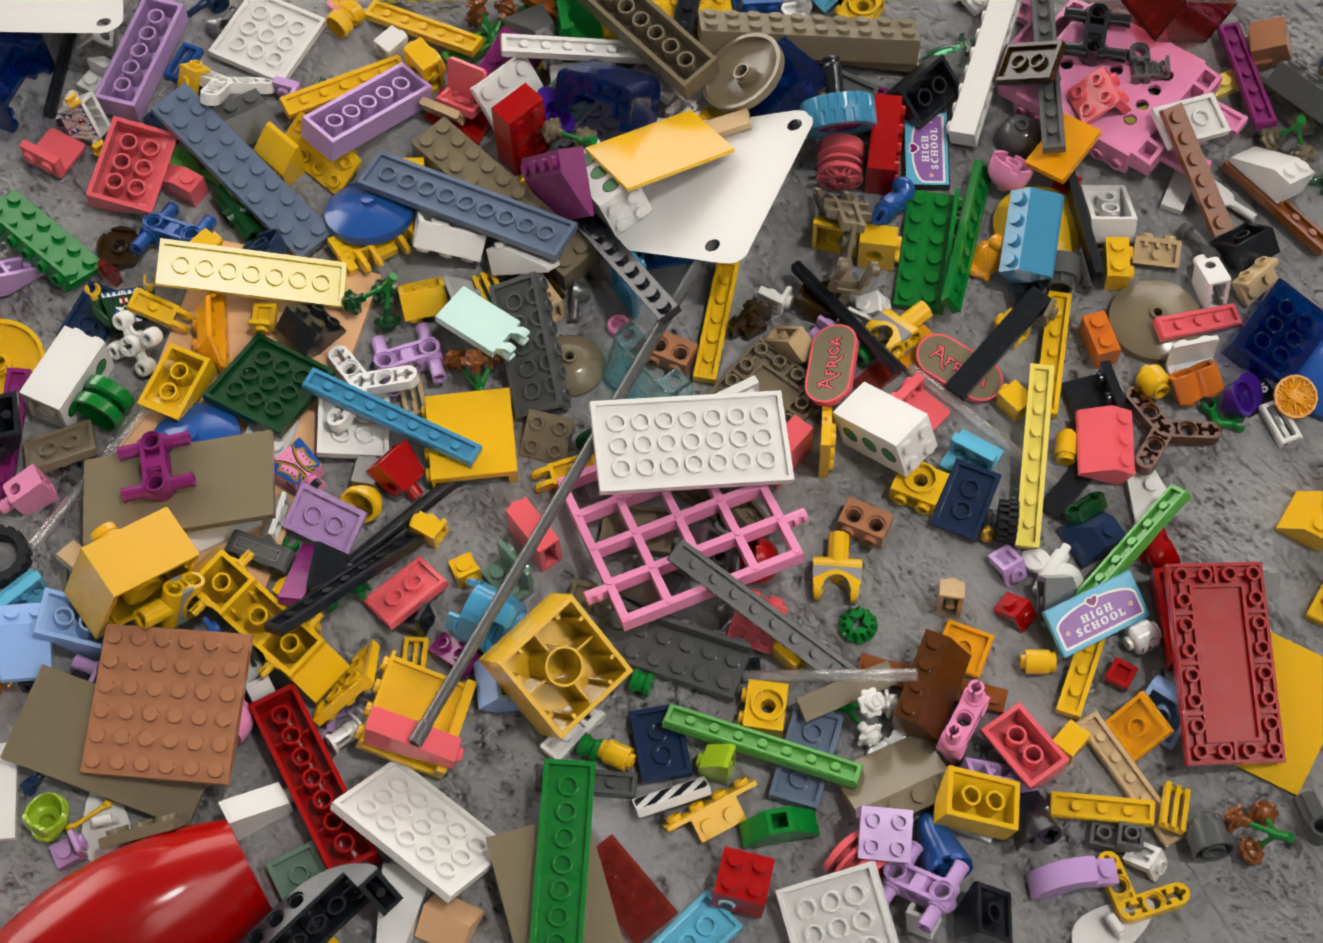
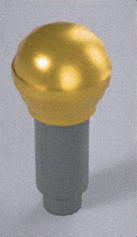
[979,509,996,543]

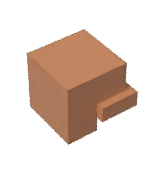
[1248,16,1292,70]

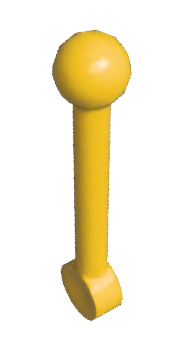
[65,799,113,833]

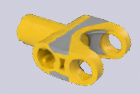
[865,300,932,359]
[812,531,863,603]
[133,572,205,630]

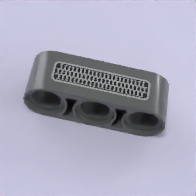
[223,530,296,577]

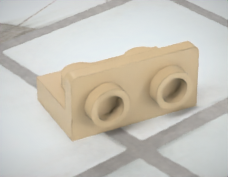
[1132,233,1182,269]
[1231,256,1279,306]

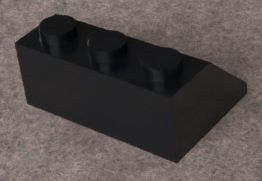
[885,54,960,129]

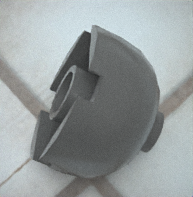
[997,114,1042,159]

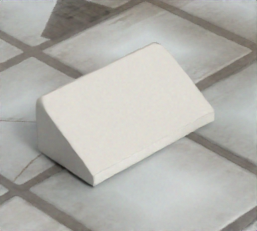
[260,491,290,543]

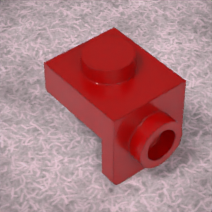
[993,592,1037,632]

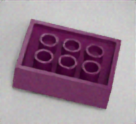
[520,146,594,220]

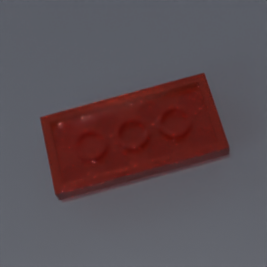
[596,834,678,943]

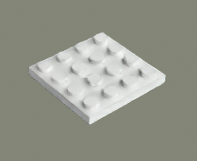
[208,0,327,80]
[775,861,899,943]

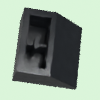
[275,303,346,356]

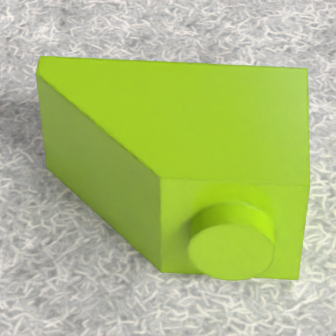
[696,744,736,786]

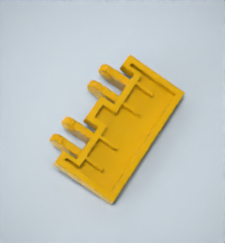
[327,216,416,276]

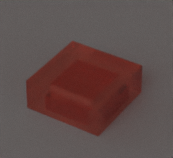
[96,257,123,287]

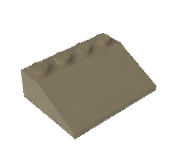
[836,735,947,830]

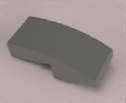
[1088,821,1146,852]

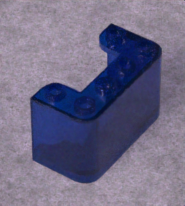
[0,32,55,133]
[553,59,661,132]

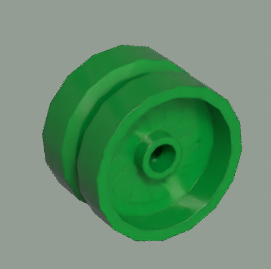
[73,374,135,432]

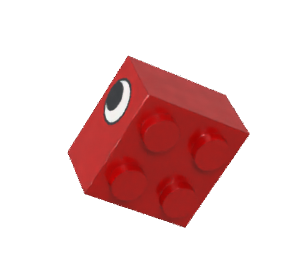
[710,846,775,918]

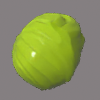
[21,792,71,842]

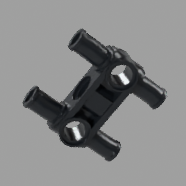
[1063,3,1132,67]

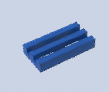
[163,42,204,83]

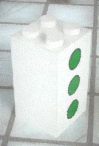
[584,139,653,236]
[19,326,115,428]
[833,382,938,477]

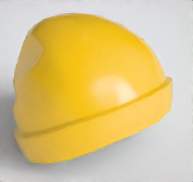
[340,485,383,523]

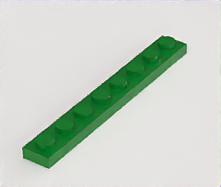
[941,159,991,314]

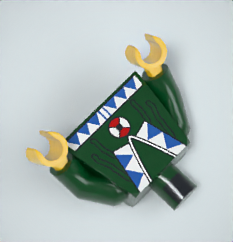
[84,275,156,337]

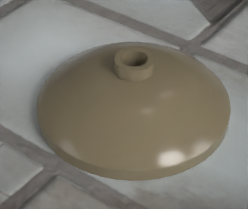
[557,335,605,398]

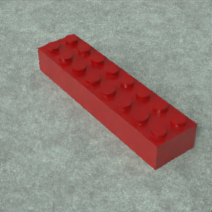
[248,682,382,869]

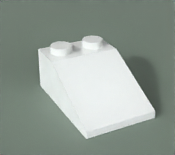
[1228,146,1315,204]
[1080,185,1138,244]

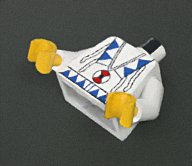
[56,90,111,157]

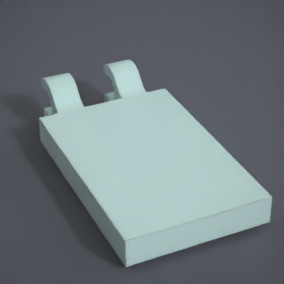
[435,286,530,362]

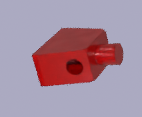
[366,439,424,501]

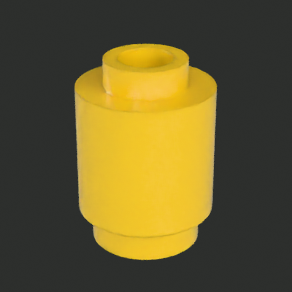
[1054,428,1077,466]
[1019,649,1057,675]
[597,739,637,772]

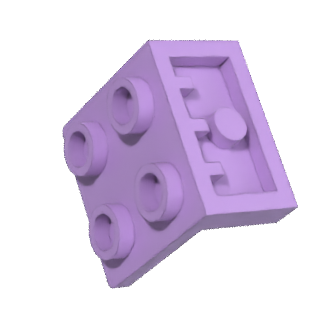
[856,805,914,863]

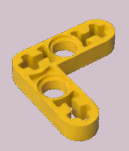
[1097,851,1190,925]

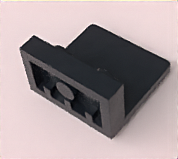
[1062,360,1126,422]

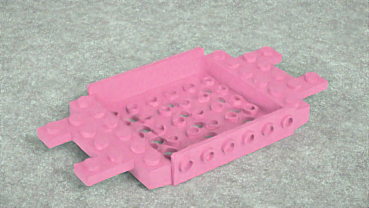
[997,0,1248,176]

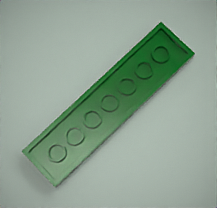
[529,758,596,943]

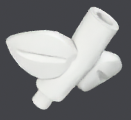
[1022,543,1084,595]

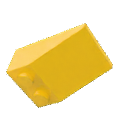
[137,343,218,421]

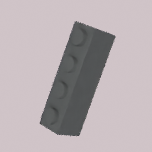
[184,88,277,170]

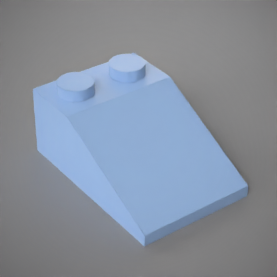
[33,587,104,660]
[0,603,53,683]

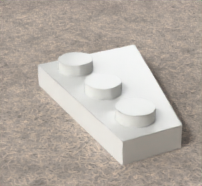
[1125,456,1180,525]

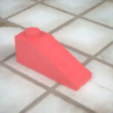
[161,164,209,208]

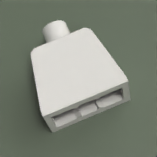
[1192,255,1232,309]

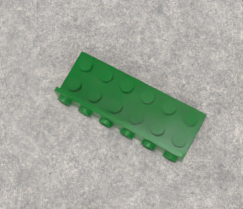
[893,188,963,315]
[0,189,105,293]

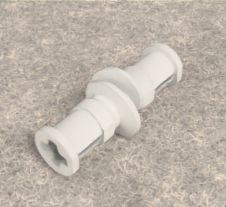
[324,707,366,754]

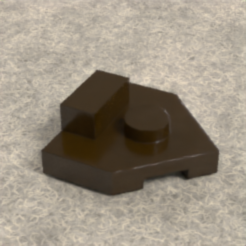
[793,280,838,323]
[728,300,772,342]

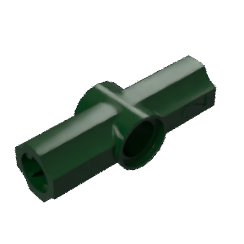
[211,184,262,243]

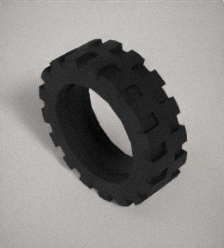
[0,524,33,588]

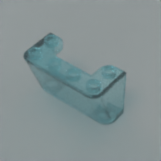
[602,320,692,399]

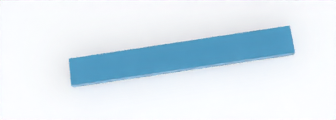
[301,367,482,468]

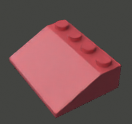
[86,116,178,214]

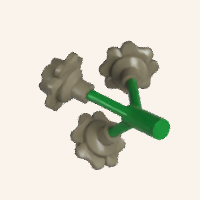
[1260,111,1317,163]
[541,117,599,149]

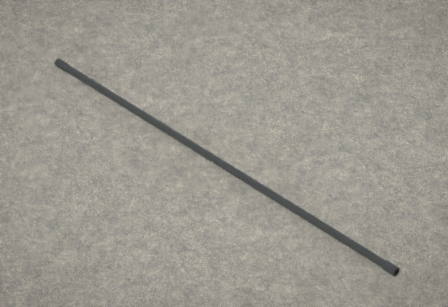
[408,239,718,748]

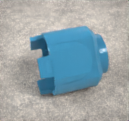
[444,577,527,653]

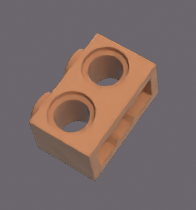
[647,331,698,377]
[837,496,894,549]

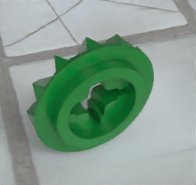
[838,605,878,644]

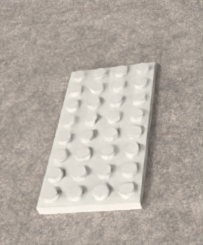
[589,390,794,495]

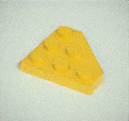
[818,406,836,479]
[313,639,380,726]

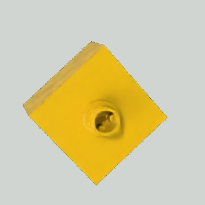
[64,507,200,640]
[478,593,633,739]

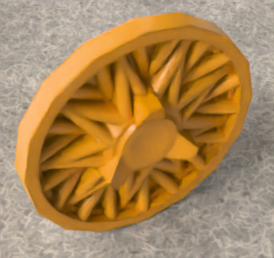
[1273,375,1318,419]

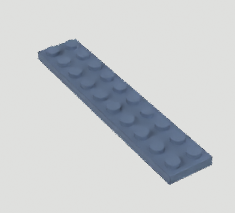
[150,83,333,257]
[357,150,578,261]

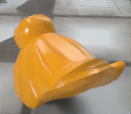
[969,234,1004,282]

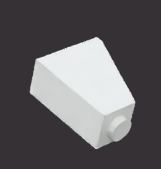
[218,782,294,841]

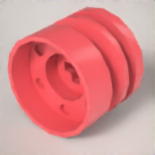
[816,133,865,191]
[823,830,888,879]

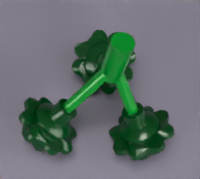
[341,272,401,331]

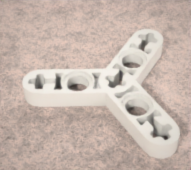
[200,70,275,106]
[327,345,420,432]

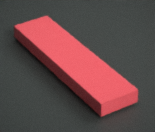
[1152,303,1243,342]

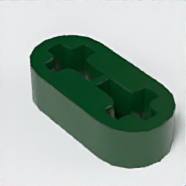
[1064,491,1108,525]

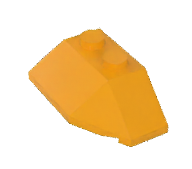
[193,292,230,374]

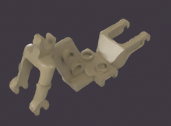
[813,187,881,305]

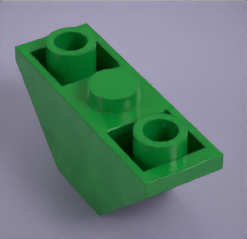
[739,806,820,849]

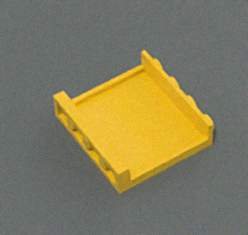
[421,387,519,488]
[354,650,477,780]

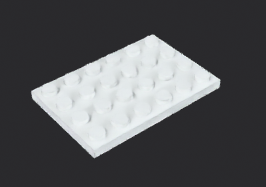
[330,761,496,903]

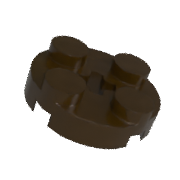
[97,226,143,269]

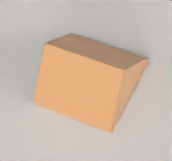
[414,894,485,943]

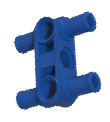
[129,202,217,255]

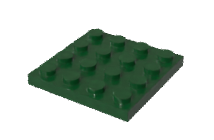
[202,333,336,439]

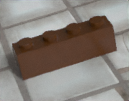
[891,629,971,744]

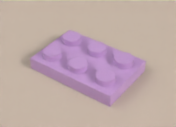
[282,482,368,555]

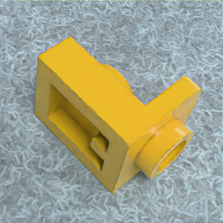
[448,551,483,589]

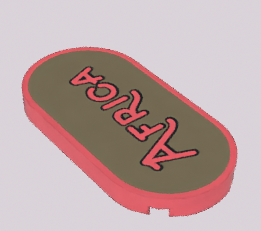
[805,324,859,407]
[915,334,1003,403]

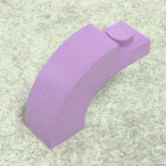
[1026,856,1119,900]

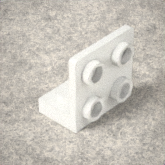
[1165,335,1219,375]

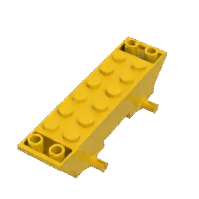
[187,546,351,704]

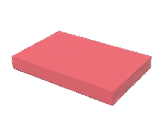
[363,555,449,631]

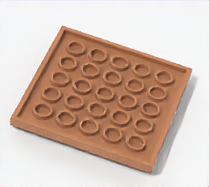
[80,624,254,786]

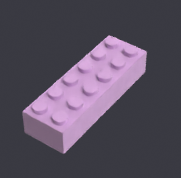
[94,0,189,122]
[301,62,432,162]

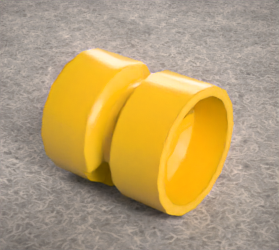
[325,0,366,39]

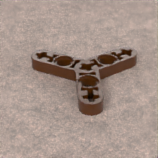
[1124,386,1222,476]

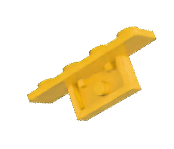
[661,776,758,843]

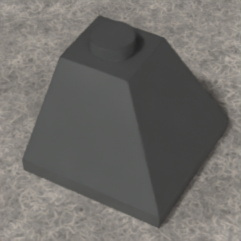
[502,3,559,37]

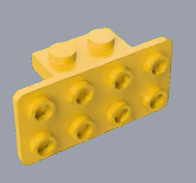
[285,112,362,194]

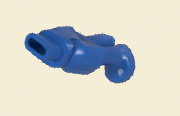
[872,176,915,225]

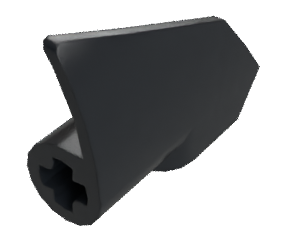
[1013,790,1062,851]

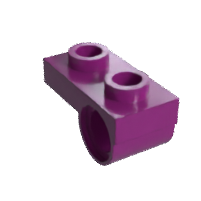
[428,632,480,679]

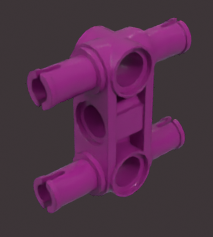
[117,430,197,503]

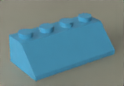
[999,187,1065,283]

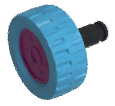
[800,55,877,139]

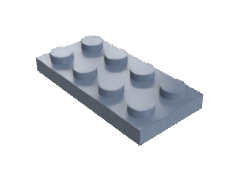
[768,703,844,812]

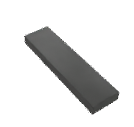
[534,764,638,800]

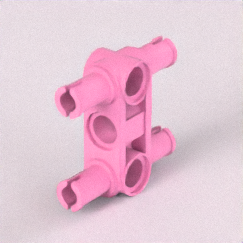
[936,679,991,766]

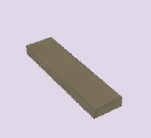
[795,660,897,722]

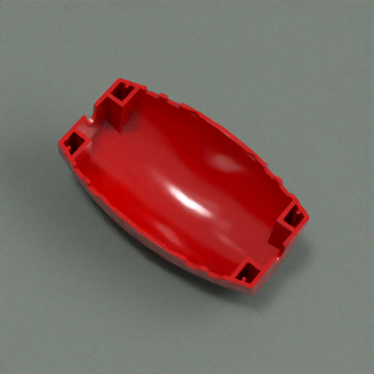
[0,819,273,943]

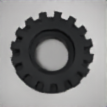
[995,499,1020,544]

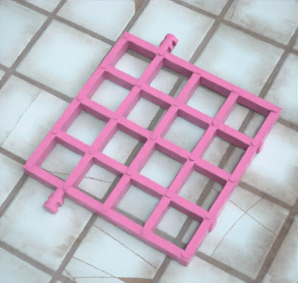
[556,463,809,631]

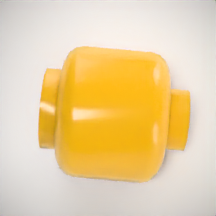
[1135,364,1170,399]

